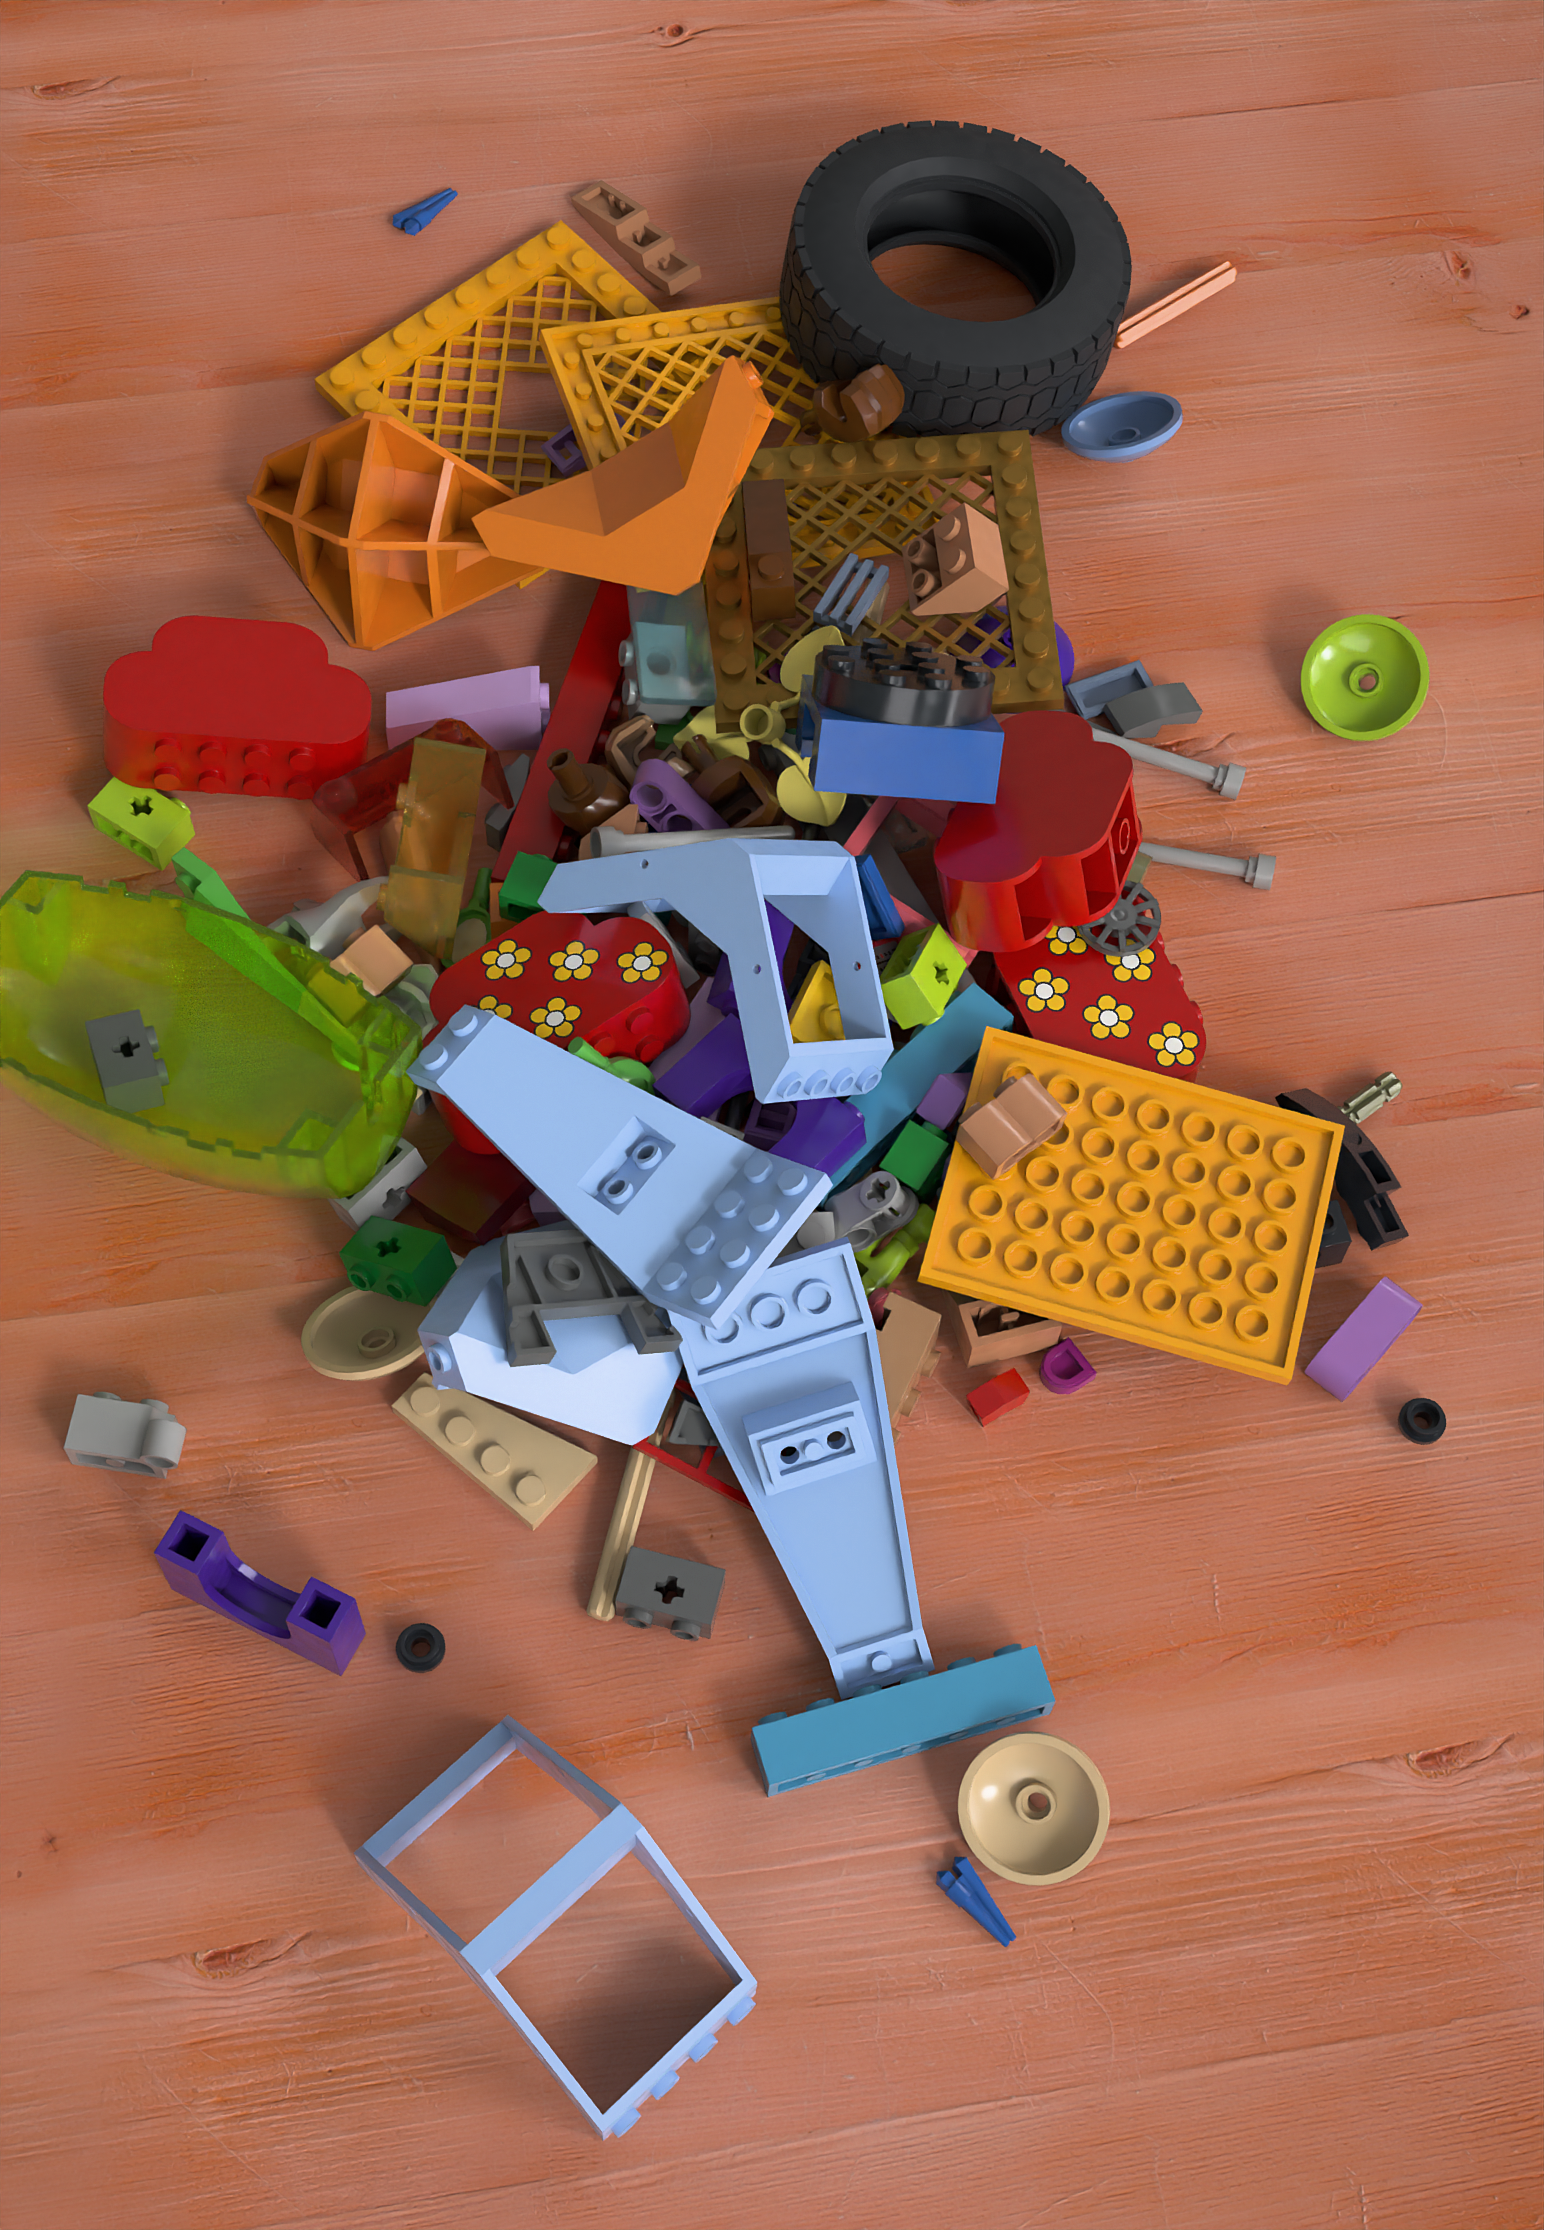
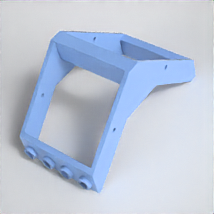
[537,838,894,1104]
[354,1715,757,2141]

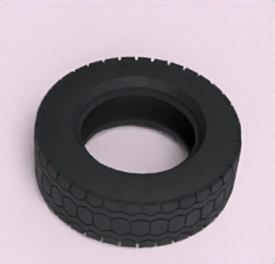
[779,120,1132,438]

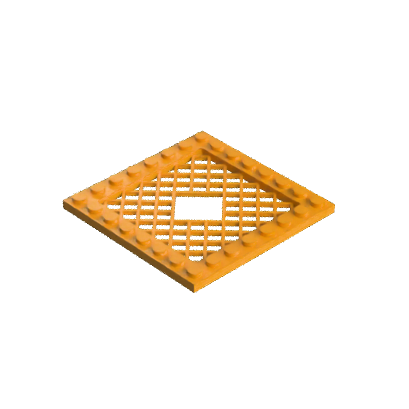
[314,220,719,590]
[539,297,939,596]

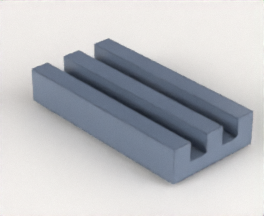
[813,553,889,635]

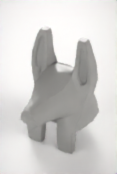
[260,876,409,984]

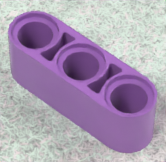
[629,759,730,832]
[1304,1276,1423,1402]

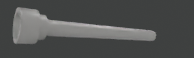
[1091,727,1246,800]
[590,825,795,859]
[1138,842,1276,891]

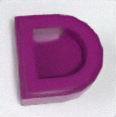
[1039,1337,1097,1394]

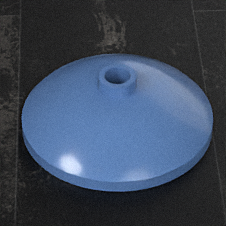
[1061,391,1183,463]

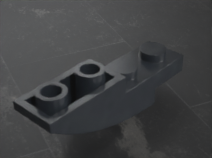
[1275,1088,1409,1251]

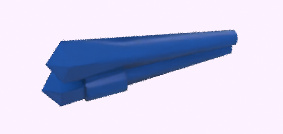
[393,188,458,236]
[936,1857,1016,1947]

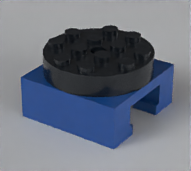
[795,638,1005,804]

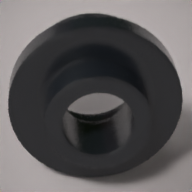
[1398,1398,1446,1445]
[396,1623,446,1673]

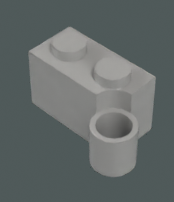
[63,1392,187,1479]

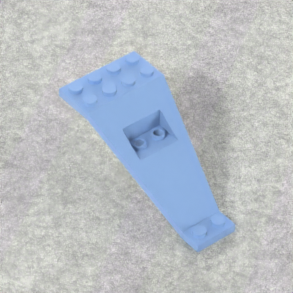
[667,1236,935,1700]

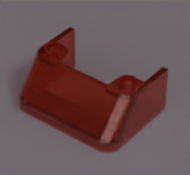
[310,718,515,882]

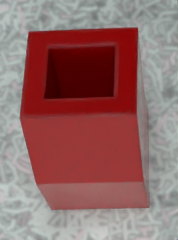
[966,1368,1030,1427]

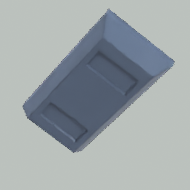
[1064,660,1154,720]

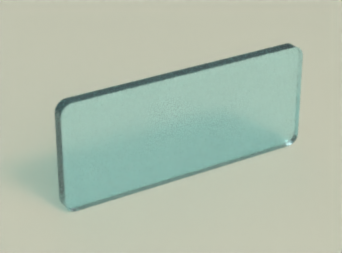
[626,576,717,706]

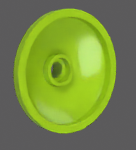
[1301,614,1430,741]

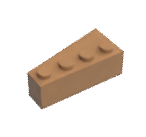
[827,1291,942,1449]

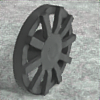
[1077,880,1161,957]

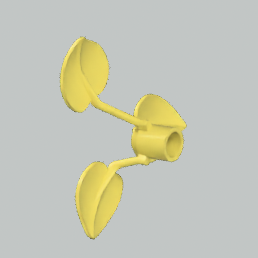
[673,625,847,827]

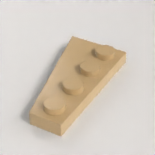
[392,1372,598,1531]

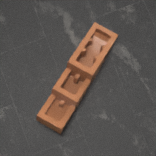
[571,180,702,296]

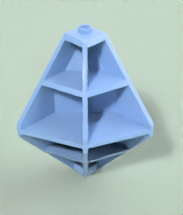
[417,1220,684,1445]

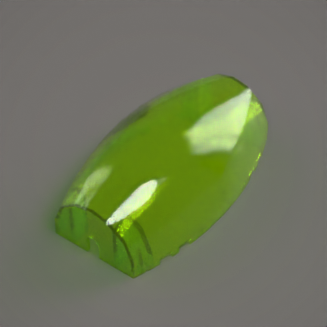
[0,870,423,1199]

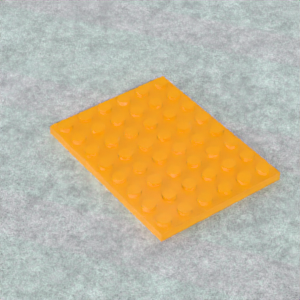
[917,1026,1345,1386]

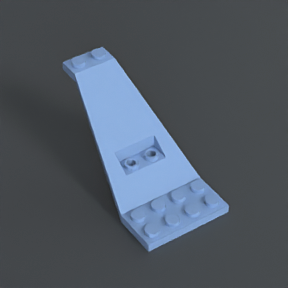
[406,1004,833,1331]

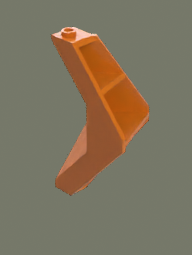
[471,355,774,596]
[247,411,544,651]

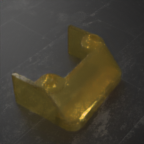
[376,737,486,960]

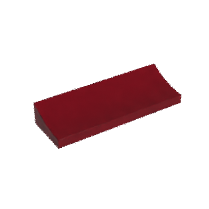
[405,1060,654,1246]

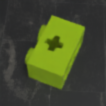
[87,777,195,871]
[879,923,967,1030]

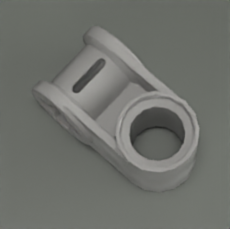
[824,1171,919,1253]

